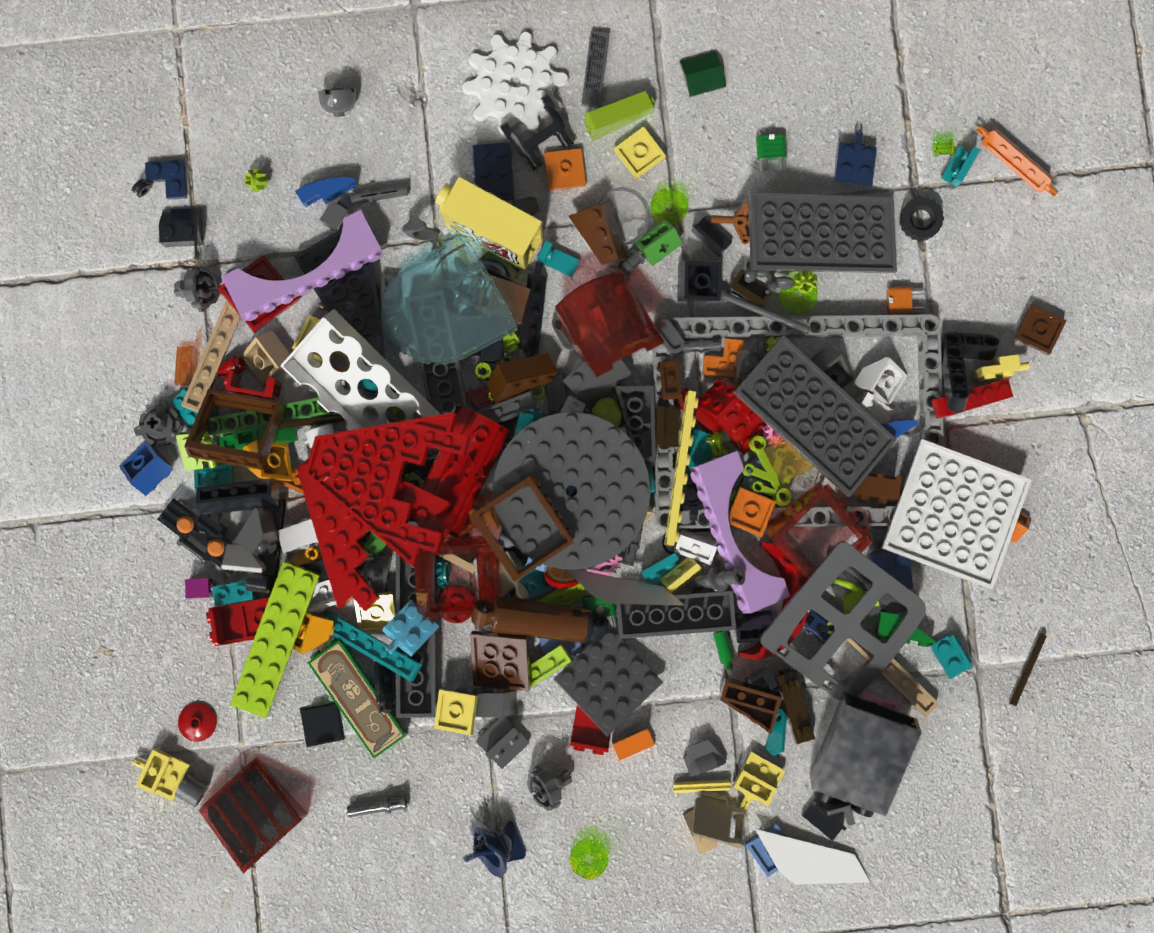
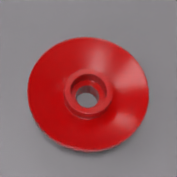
[178,703,217,742]

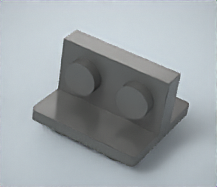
[476,717,529,769]

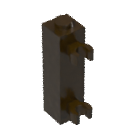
[775,668,815,744]

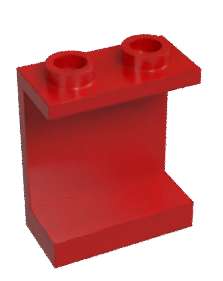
[224,370,282,401]
[570,705,611,755]

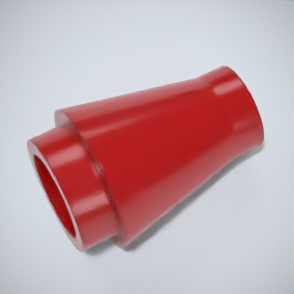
[217,355,246,377]

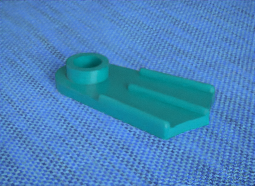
[765,709,788,756]

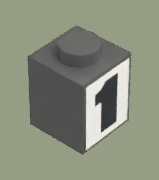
[320,201,350,232]

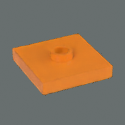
[544,148,586,191]
[728,487,776,537]

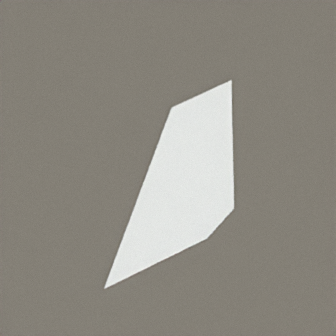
[565,569,685,606]
[755,829,870,885]

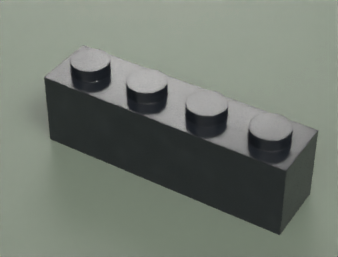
[195,478,279,515]

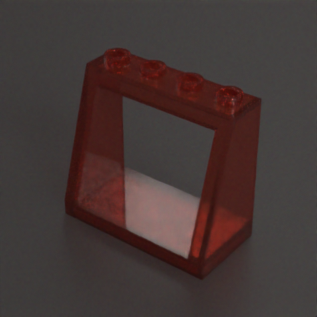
[767,480,872,579]
[414,535,501,620]

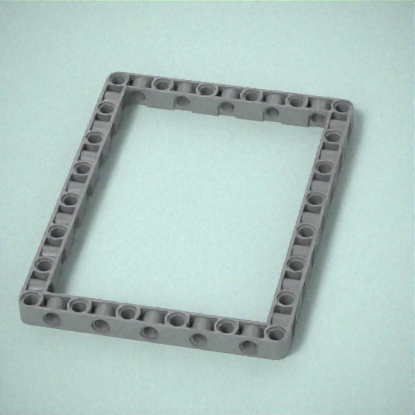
[652,314,944,529]

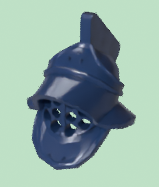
[463,821,526,878]

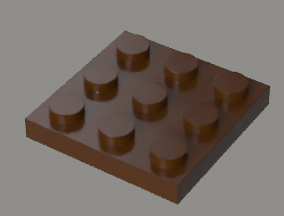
[470,631,531,692]

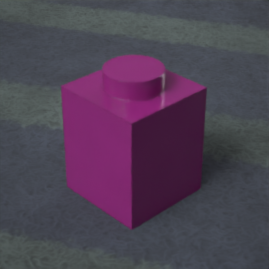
[185,578,216,599]

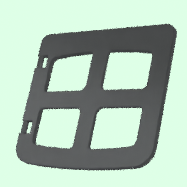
[760,541,926,701]

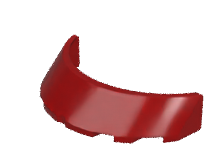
[737,542,807,660]

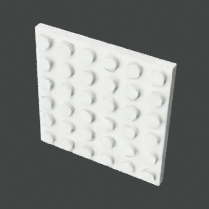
[881,439,1032,589]

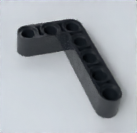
[941,332,1000,413]
[246,498,286,593]

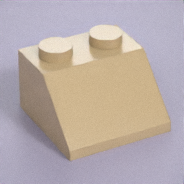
[241,330,290,387]

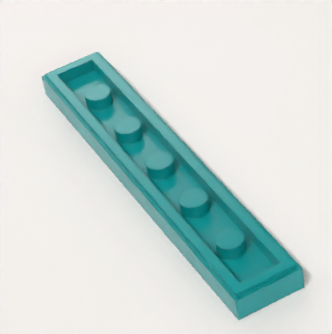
[324,610,422,682]

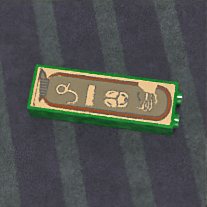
[307,639,408,759]

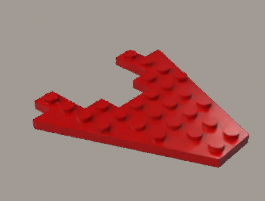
[305,413,471,566]
[297,458,451,611]

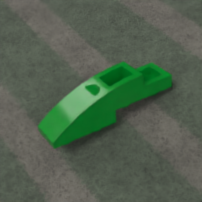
[220,424,298,450]

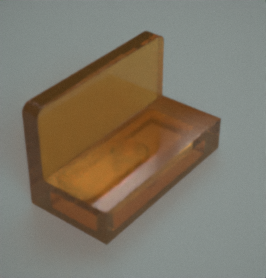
[174,345,198,386]

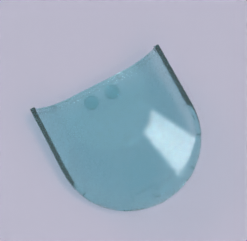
[381,235,517,364]

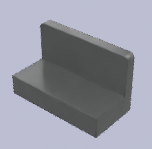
[825,799,856,826]

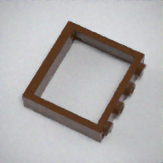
[184,389,285,470]
[470,475,575,582]

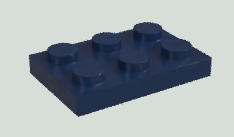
[473,142,515,201]

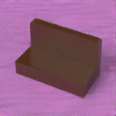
[659,360,683,404]

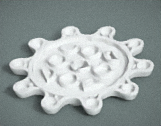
[462,32,569,136]

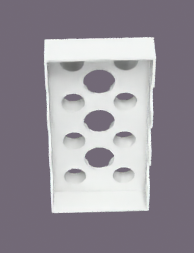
[281,310,441,431]

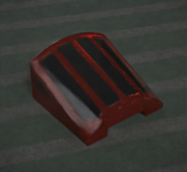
[198,757,308,874]

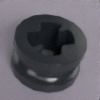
[131,179,151,198]

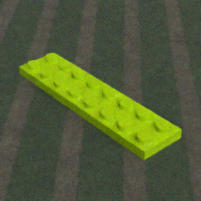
[230,561,320,719]

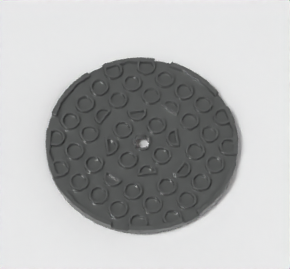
[493,412,650,570]

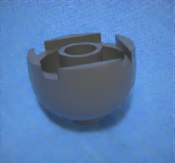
[318,88,356,117]

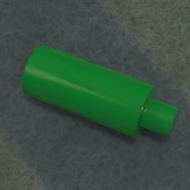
[713,631,734,670]

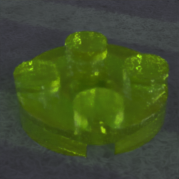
[650,188,688,226]
[779,276,818,315]
[570,839,609,879]

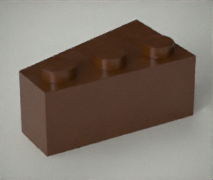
[569,202,627,265]
[486,353,557,403]
[835,473,902,504]
[719,676,782,734]

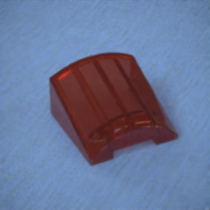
[555,273,664,378]

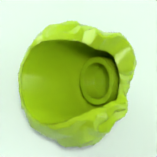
[592,397,622,428]

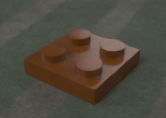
[1014,304,1066,355]

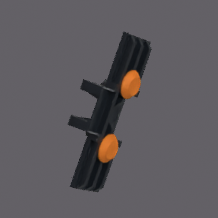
[157,498,234,575]

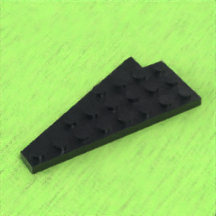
[294,228,386,383]

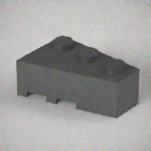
[455,688,517,717]

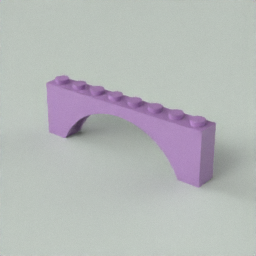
[221,210,383,322]
[690,451,790,613]

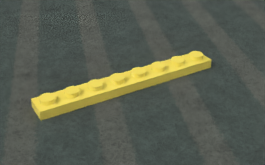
[664,391,699,546]

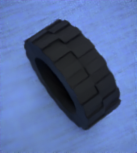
[899,197,944,241]

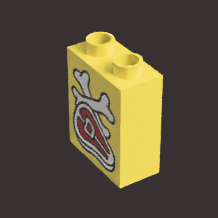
[436,177,543,271]

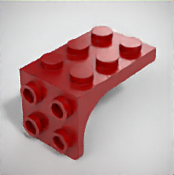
[698,377,767,455]
[206,597,270,647]

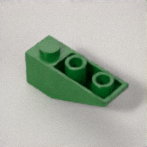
[874,612,936,647]

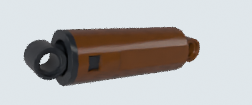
[471,597,609,643]

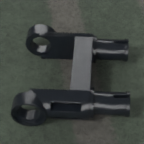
[500,94,575,171]

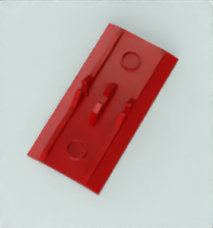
[422,405,510,535]

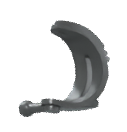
[402,218,439,253]

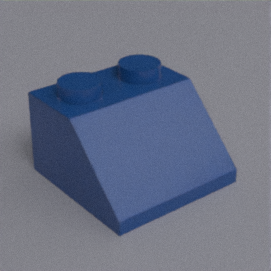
[119,440,173,496]

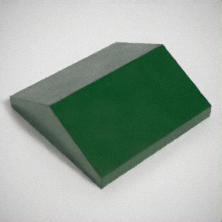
[679,51,726,97]

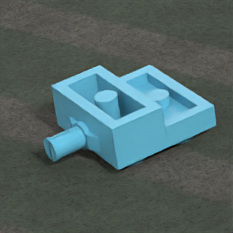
[382,600,439,657]

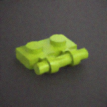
[176,430,217,471]

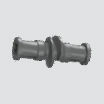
[593,249,645,300]
[690,567,746,592]

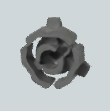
[174,266,220,312]
[134,400,183,447]
[527,765,572,811]

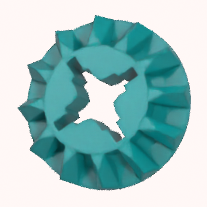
[436,558,450,589]

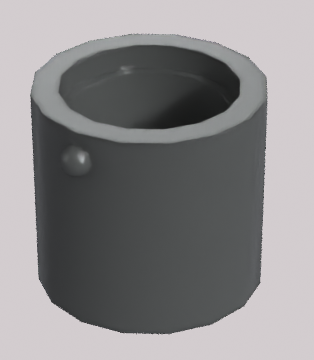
[175,774,209,808]

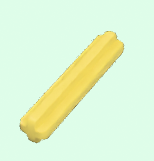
[673,779,731,793]

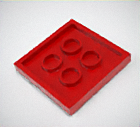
[218,255,300,333]

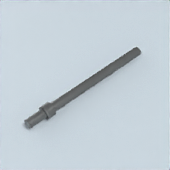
[721,289,810,334]

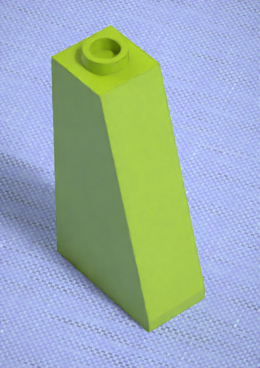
[584,91,655,142]

